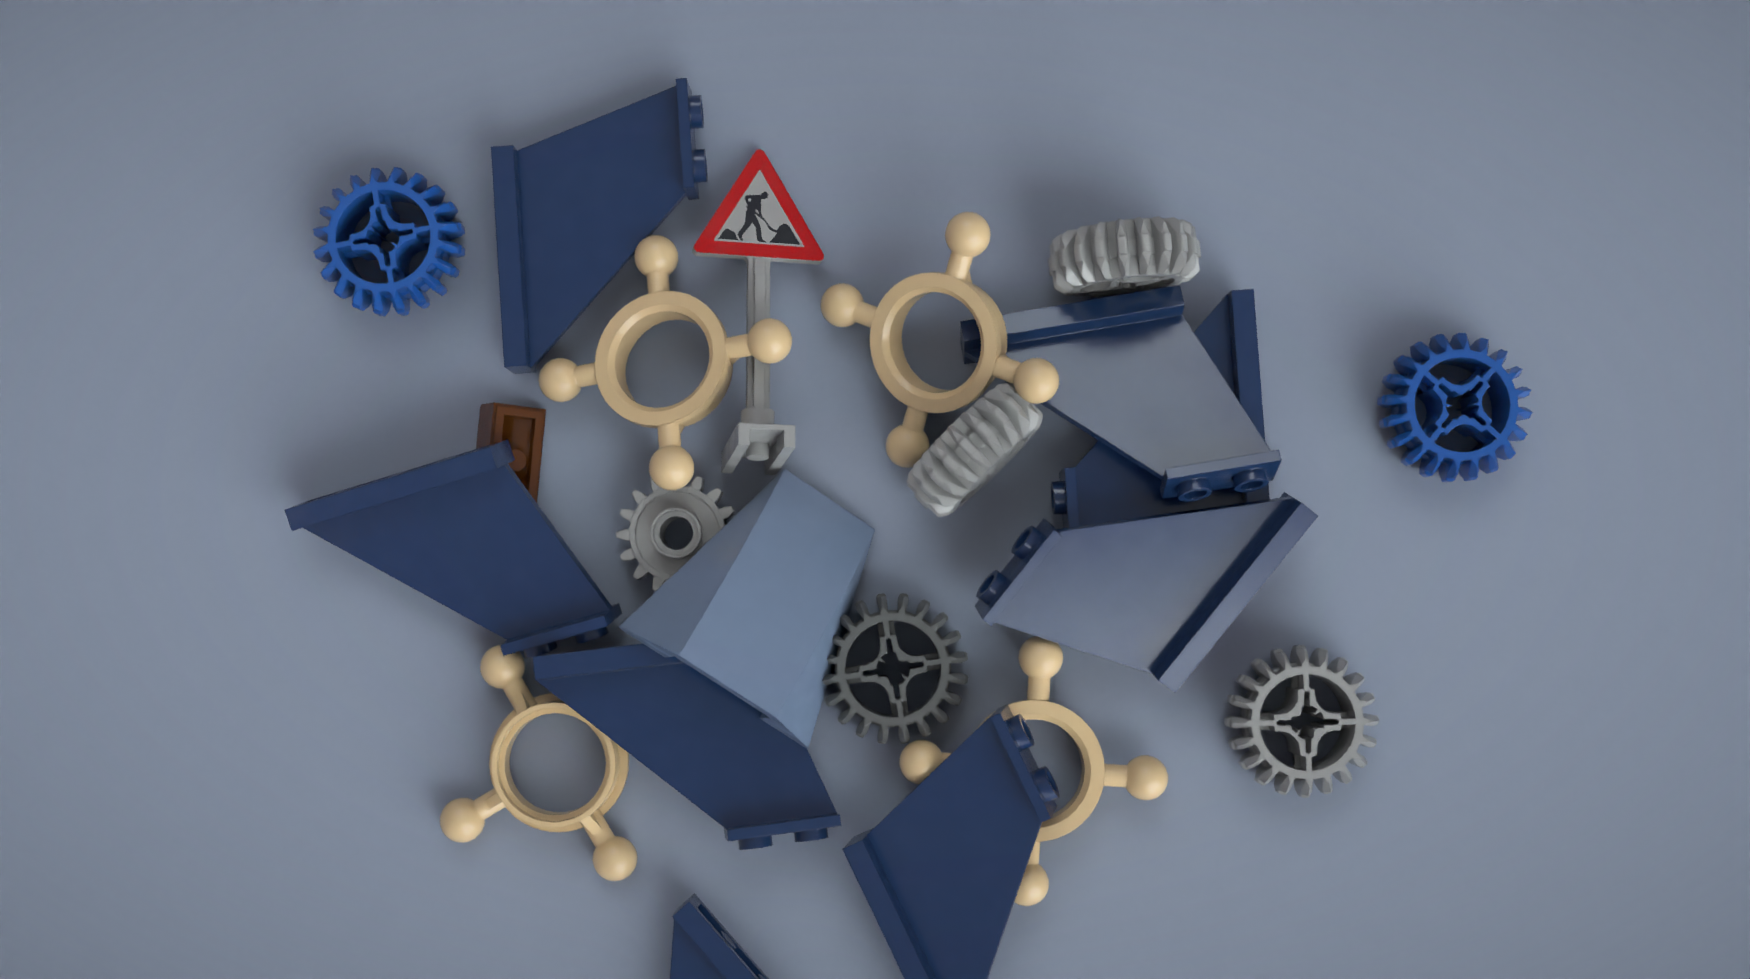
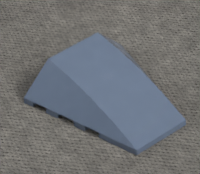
[618,469,875,748]

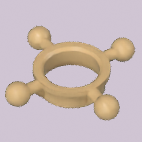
[820,212,1059,468]
[538,235,792,490]
[899,636,1168,906]
[440,645,637,881]

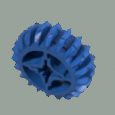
[313,167,466,317]
[1377,333,1533,482]

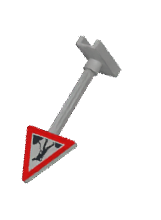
[692,149,824,476]

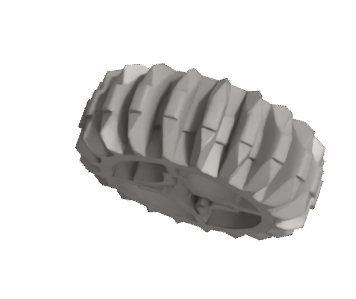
[1048,216,1201,298]
[907,383,1043,517]
[1224,645,1380,798]

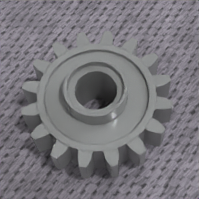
[616,476,736,591]

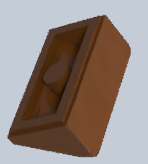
[476,402,546,503]

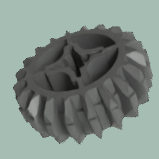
[822,593,968,744]

